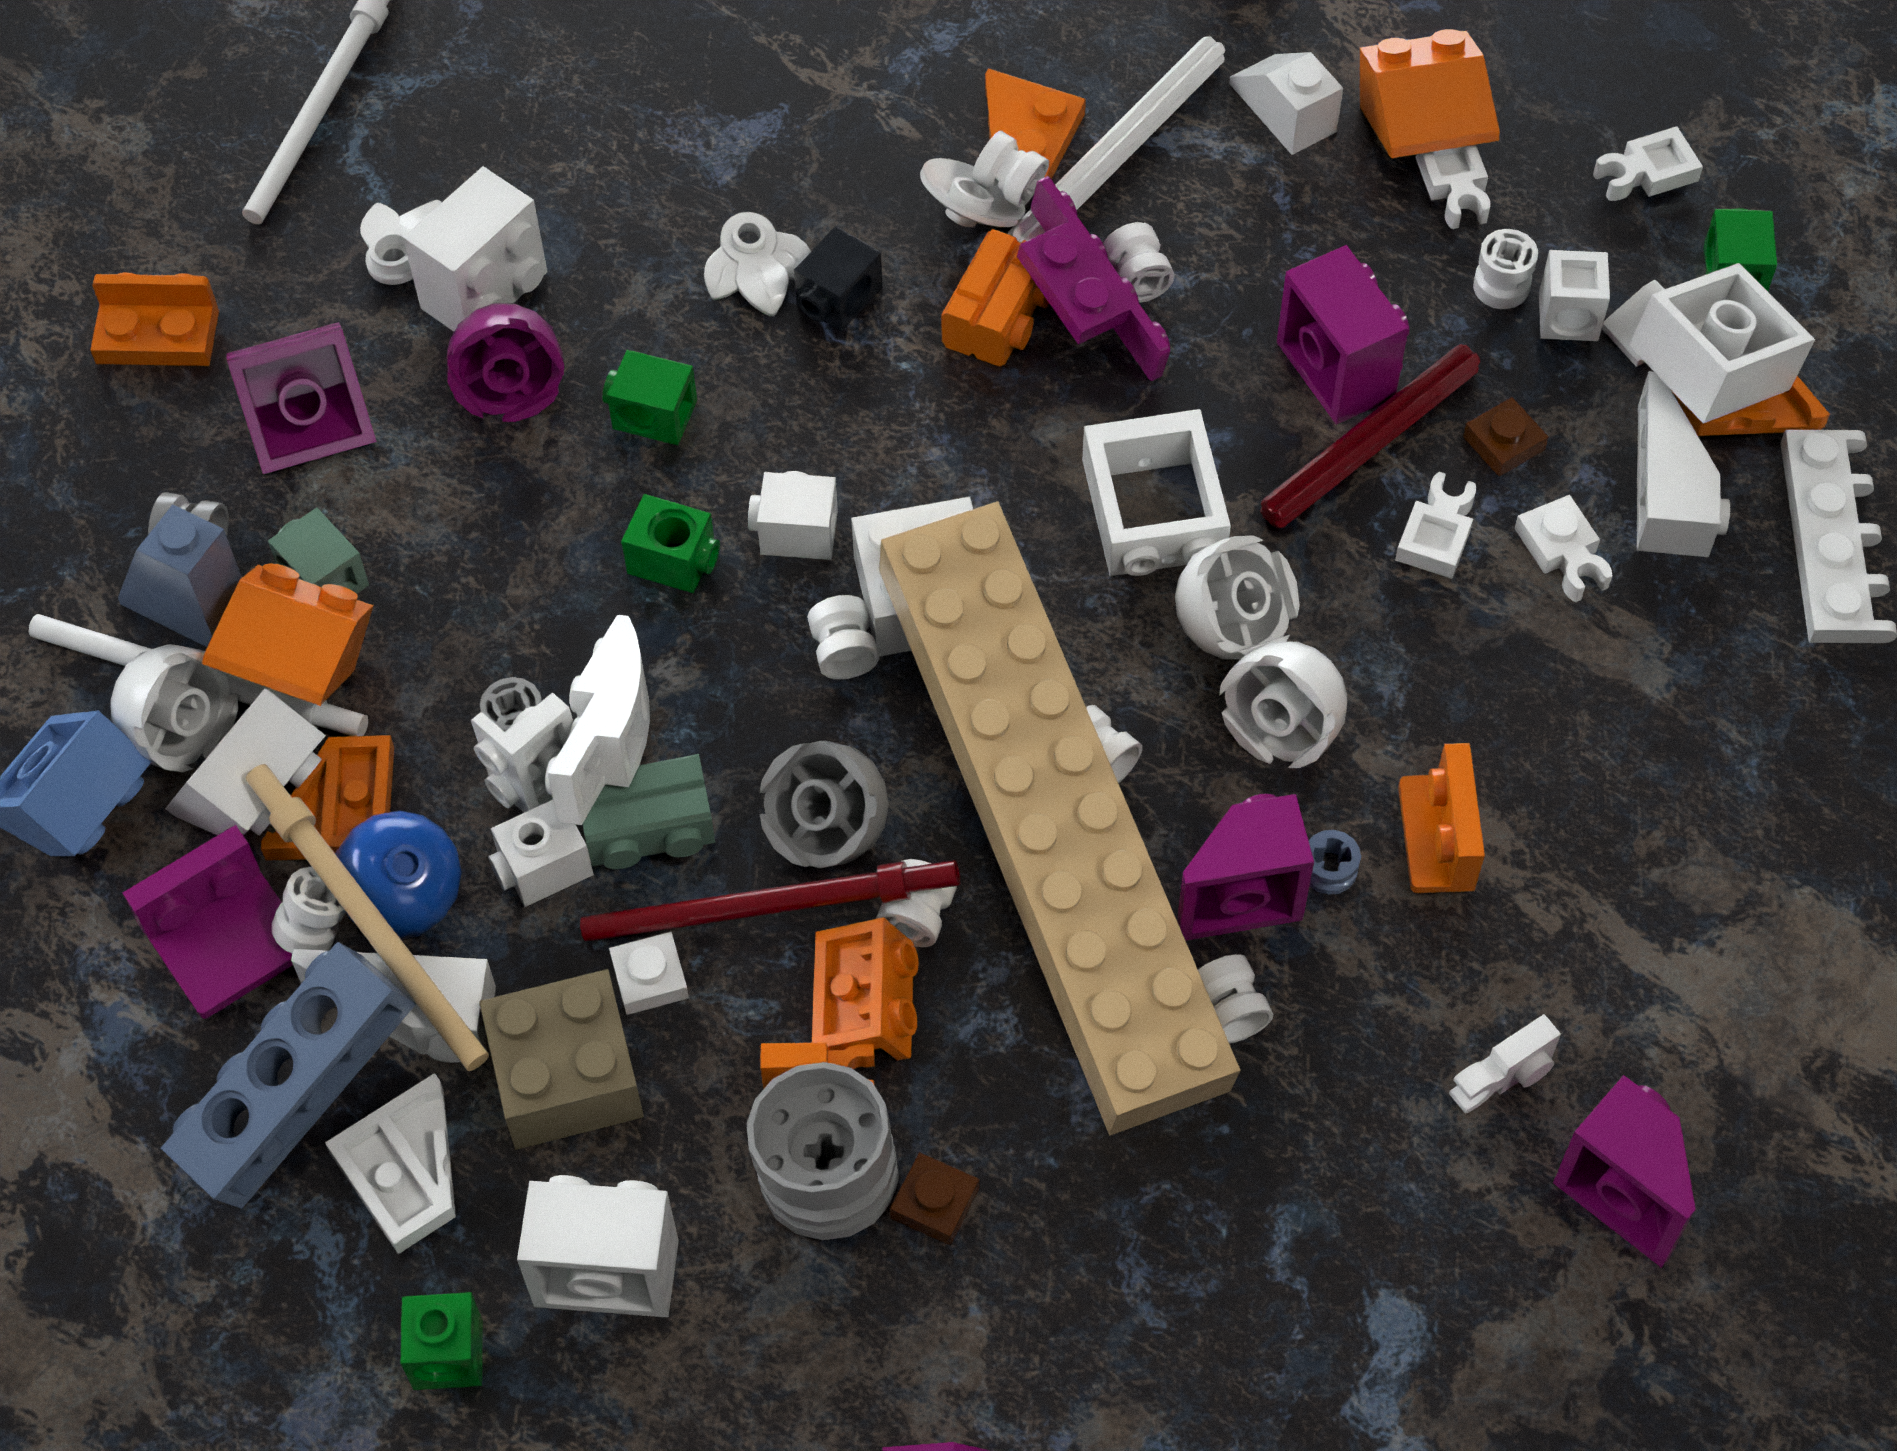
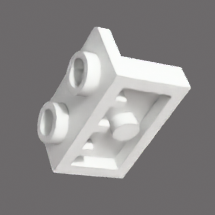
[471,693,573,813]

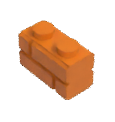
[941,229,1049,367]

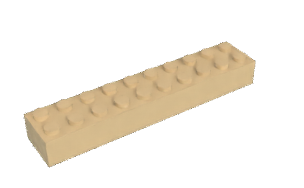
[879,501,1241,1136]

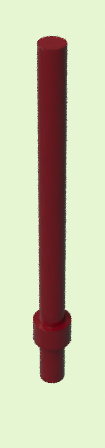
[580,860,960,942]

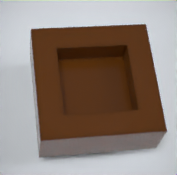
[1463,397,1549,477]
[890,1152,980,1246]

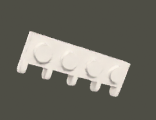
[1780,430,1897,643]

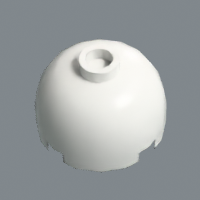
[1175,536,1300,659]
[1220,642,1347,768]
[111,644,238,772]

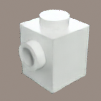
[748,471,838,560]
[488,800,594,907]

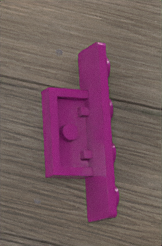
[1017,176,1170,381]

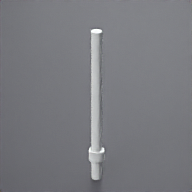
[242,0,390,224]
[29,614,368,736]

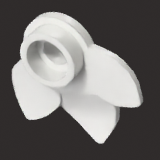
[360,200,441,285]
[704,212,811,317]

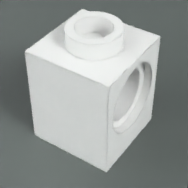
[1539,250,1610,341]

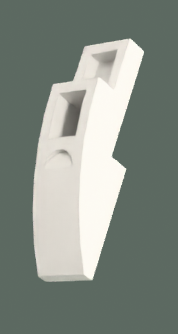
[545,615,650,825]

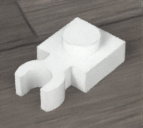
[1593,126,1703,201]
[1416,145,1490,229]
[1395,472,1476,579]
[1514,495,1612,602]
[1449,1014,1561,1114]

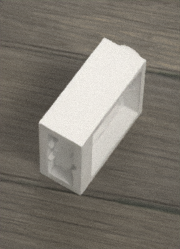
[1082,409,1231,576]

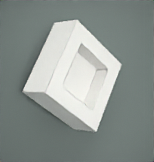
[609,932,689,1015]

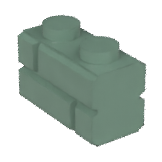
[583,754,715,869]

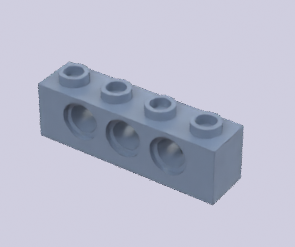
[161,942,416,1209]

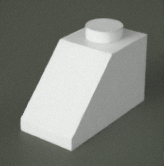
[1229,52,1343,155]

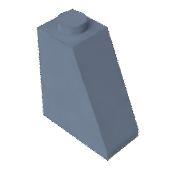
[118,504,242,647]

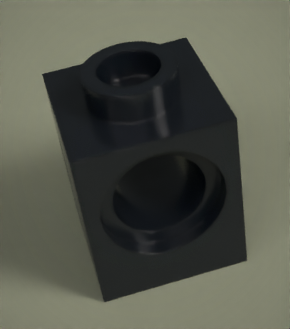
[794,226,883,332]

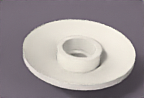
[920,158,1025,227]

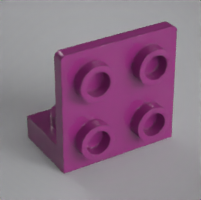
[122,825,293,1019]

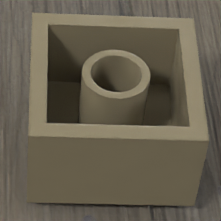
[479,969,644,1150]

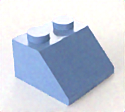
[0,710,151,857]

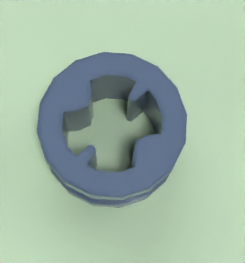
[1309,830,1361,895]

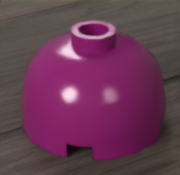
[447,303,564,422]

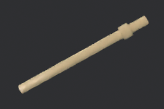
[246,764,489,1071]

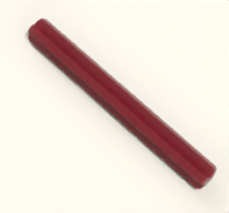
[1260,344,1481,529]

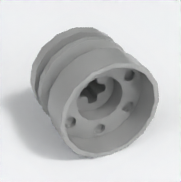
[747,1062,899,1240]

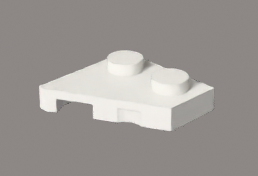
[325,1073,456,1254]

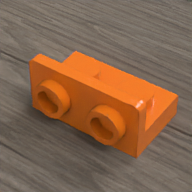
[90,272,219,366]
[1398,743,1485,893]
[811,917,919,1061]

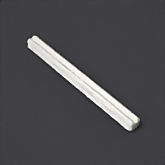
[1008,36,1225,242]

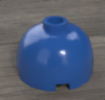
[335,810,462,940]

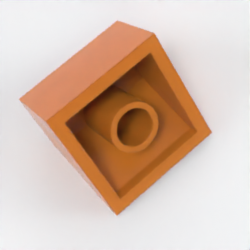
[1360,29,1500,158]
[202,563,374,706]

